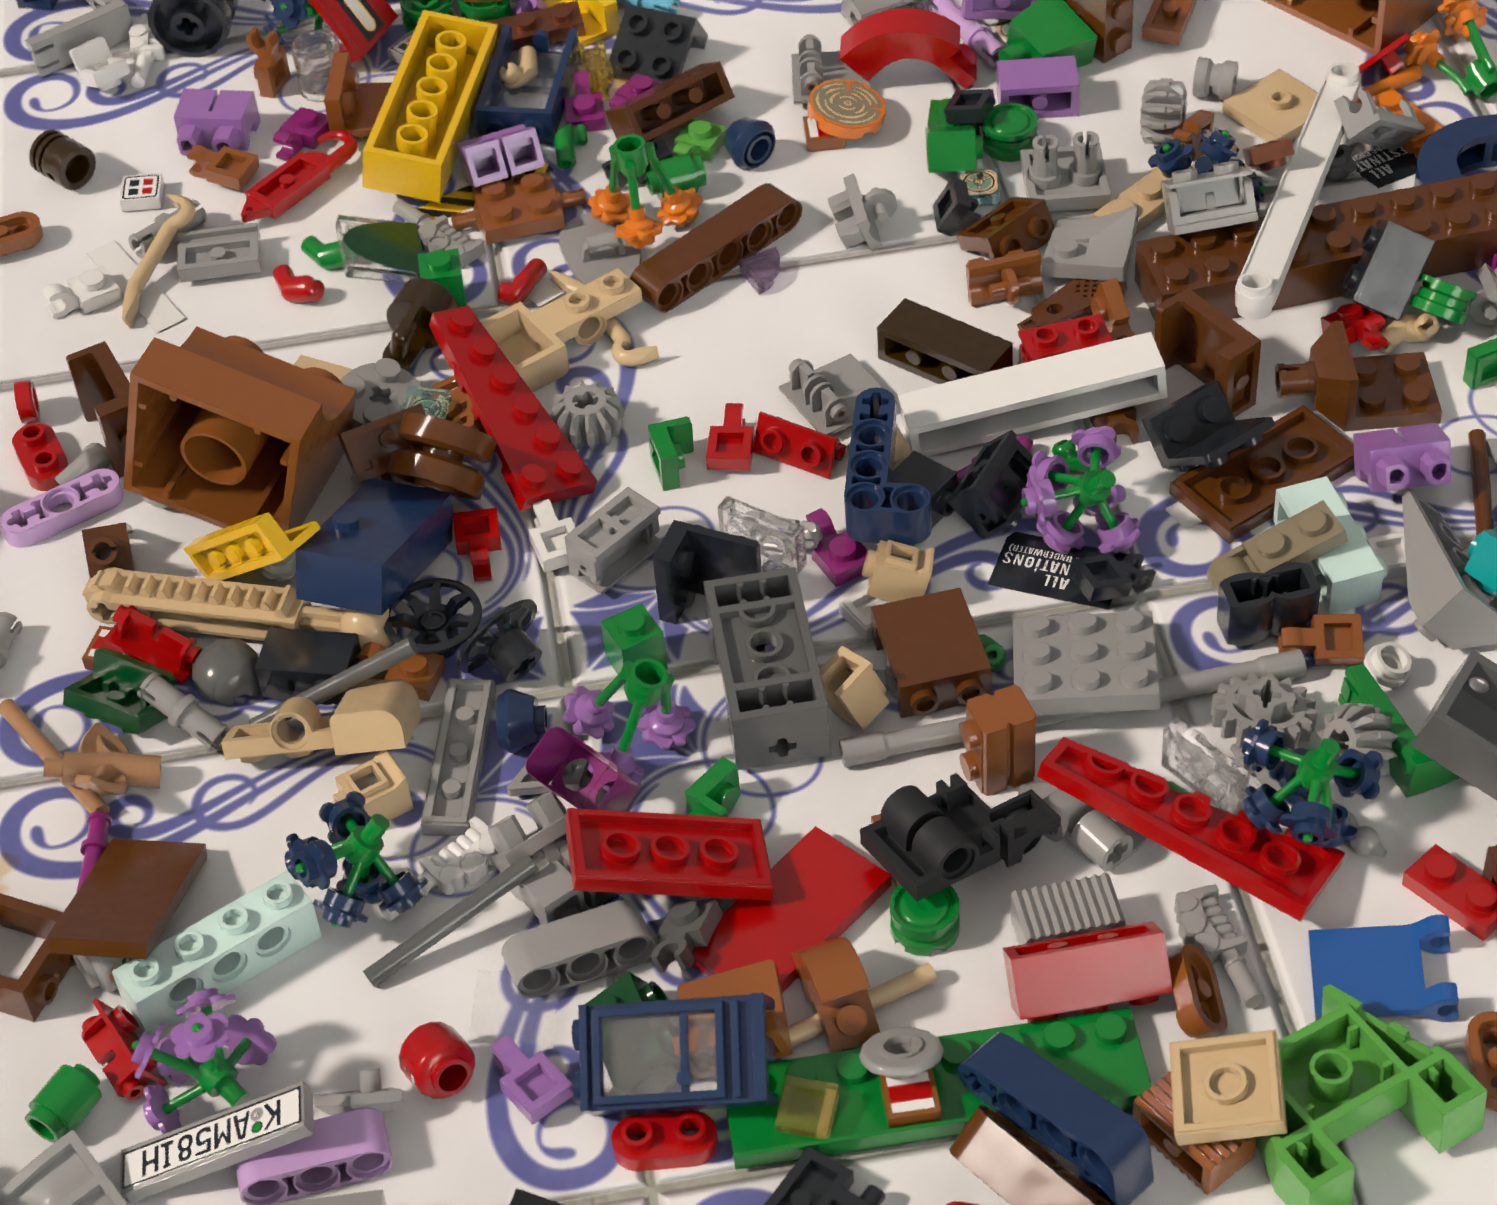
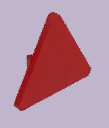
[1358,32,1411,77]

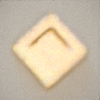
[775,1075,840,1139]

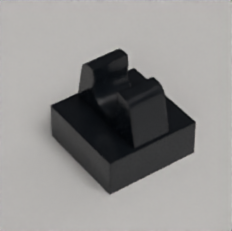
[944,89,996,135]
[932,177,982,236]

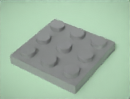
[1012,610,1160,715]

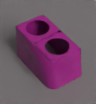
[526,727,641,811]

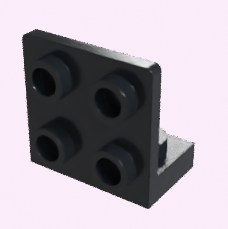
[605,4,708,82]
[1141,381,1275,471]
[653,520,762,624]

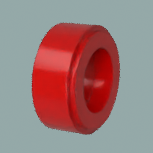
[14,380,40,423]

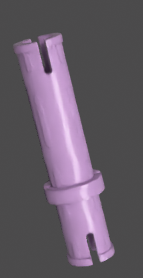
[928,0,1007,68]

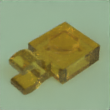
[577,39,614,101]

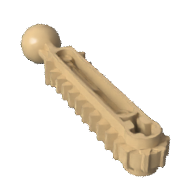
[82,567,397,649]

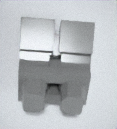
[488,791,623,925]

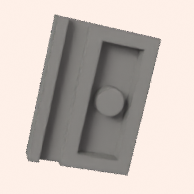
[177,222,261,282]

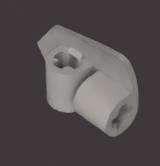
[1018,782,1149,871]

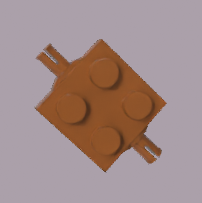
[450,172,587,244]

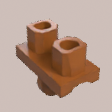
[966,249,1044,307]

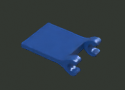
[1308,914,1459,1022]

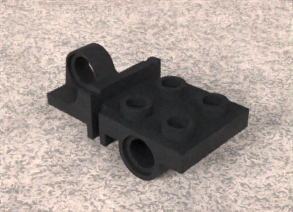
[860,773,1061,901]

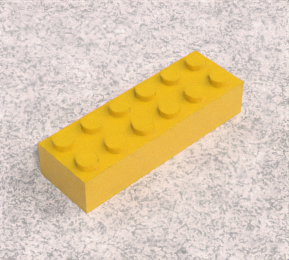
[362,10,497,203]

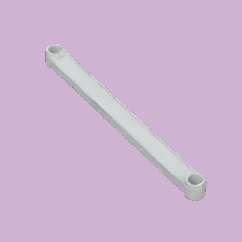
[1235,62,1361,320]

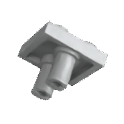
[1020,131,1111,213]

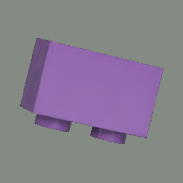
[997,56,1080,119]

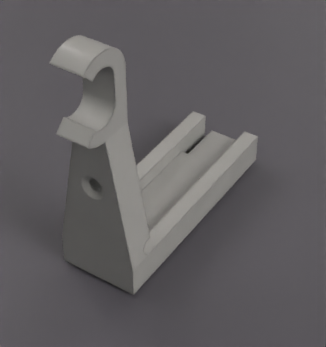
[25,0,133,77]

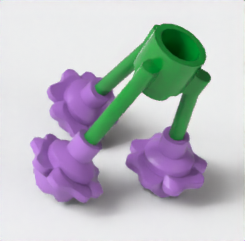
[563,658,696,791]

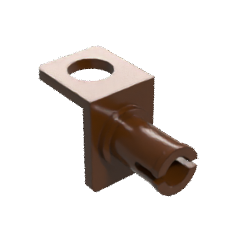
[81,522,135,578]

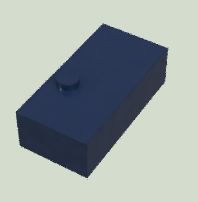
[296,478,453,615]

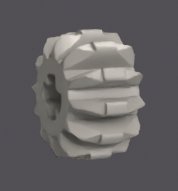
[1140,78,1188,147]
[550,380,624,451]
[1317,703,1398,781]

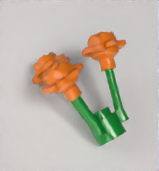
[1403,0,1497,100]
[588,134,703,248]

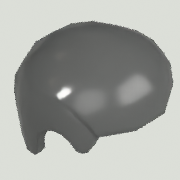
[192,638,261,706]

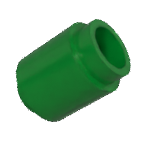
[645,153,707,201]
[25,1064,102,1143]

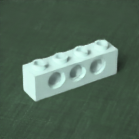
[112,870,322,1036]

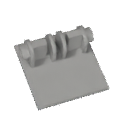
[791,34,870,104]
[779,353,897,436]

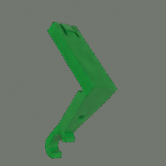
[1338,663,1461,798]

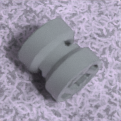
[1192,57,1238,100]

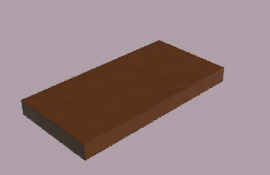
[1169,405,1354,543]
[47,838,207,959]

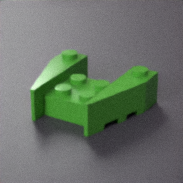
[1256,984,1487,1205]

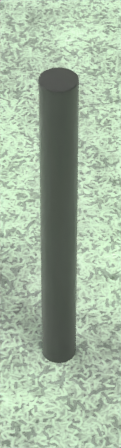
[249,637,418,724]
[363,854,539,987]

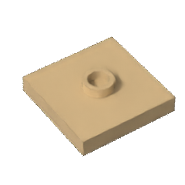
[1222,69,1318,142]
[1169,1029,1287,1146]

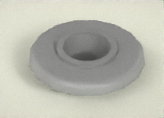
[859,1027,944,1080]

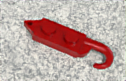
[240,130,358,223]

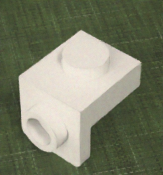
[69,37,131,91]

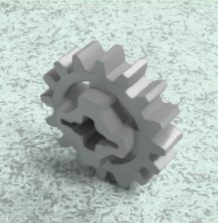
[1210,672,1318,750]

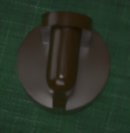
[382,278,458,371]

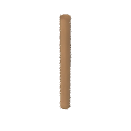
[0,699,110,814]

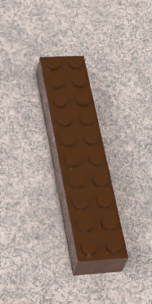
[1135,170,1497,321]

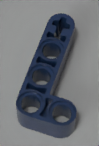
[844,388,932,545]
[958,1032,1154,1205]

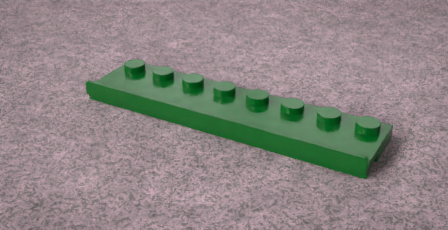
[726,1007,1152,1170]

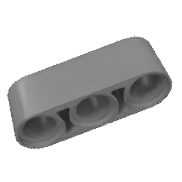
[501,900,656,999]

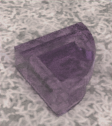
[739,247,780,294]

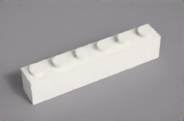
[897,332,1168,457]

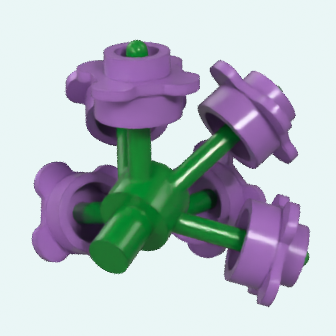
[1021,426,1141,554]

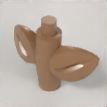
[43,723,161,795]

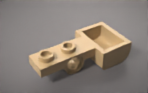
[481,268,643,392]
[221,679,422,763]

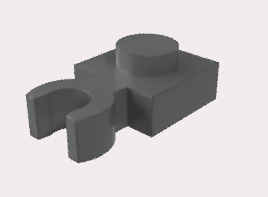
[651,898,724,973]

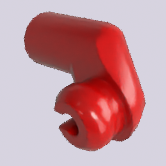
[497,258,547,306]
[273,265,325,303]

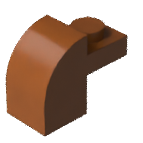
[791,937,880,1053]

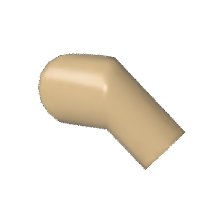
[499,46,538,89]
[1379,313,1439,353]

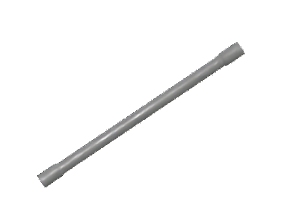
[839,649,1306,768]

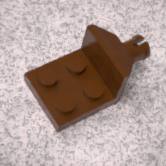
[1275,320,1442,432]

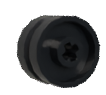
[147,0,238,58]

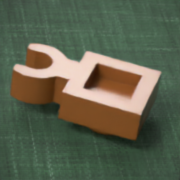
[1173,109,1215,161]

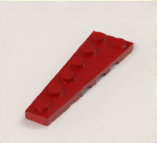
[429,306,598,511]
[1037,737,1346,922]

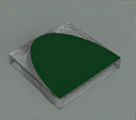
[335,215,423,283]

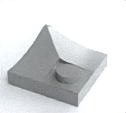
[1041,206,1138,282]
[0,1129,128,1205]

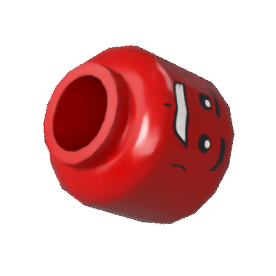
[398,1022,476,1099]

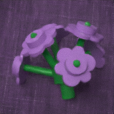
[130,988,277,1134]

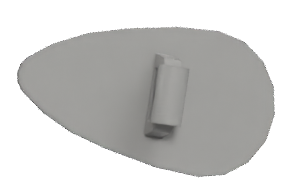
[559,212,641,284]

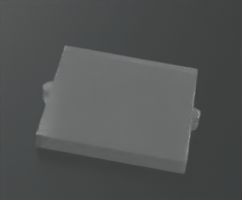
[468,970,559,1050]

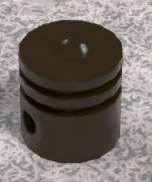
[29,129,96,190]

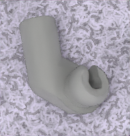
[54,443,111,485]

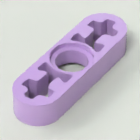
[0,468,124,548]

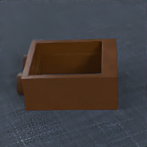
[0,893,76,1022]

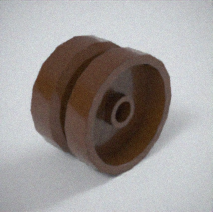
[386,412,497,500]

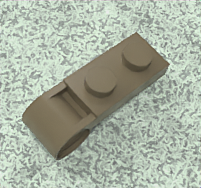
[1207,500,1348,594]

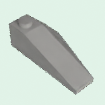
[1402,489,1497,650]

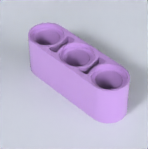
[235,1108,393,1205]

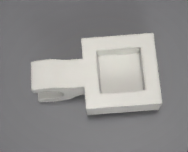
[43,266,122,318]
[529,499,576,573]

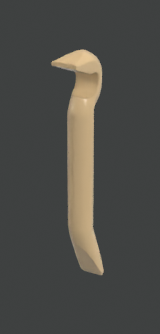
[122,194,196,328]
[550,270,659,367]

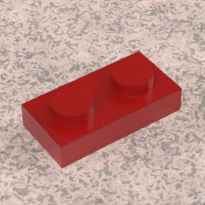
[1402,844,1497,941]

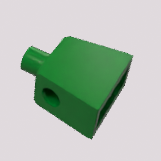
[999,0,1098,68]

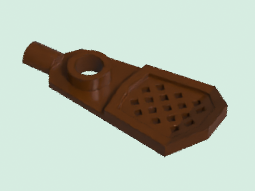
[1017,278,1127,331]

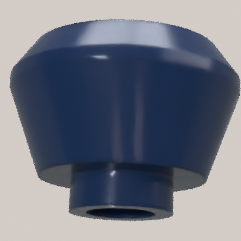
[725,118,776,170]
[496,689,548,753]

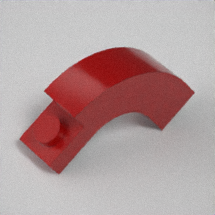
[839,8,977,89]

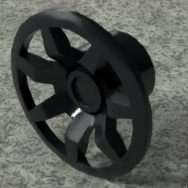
[383,578,482,659]
[457,599,542,682]

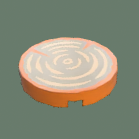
[807,79,886,140]

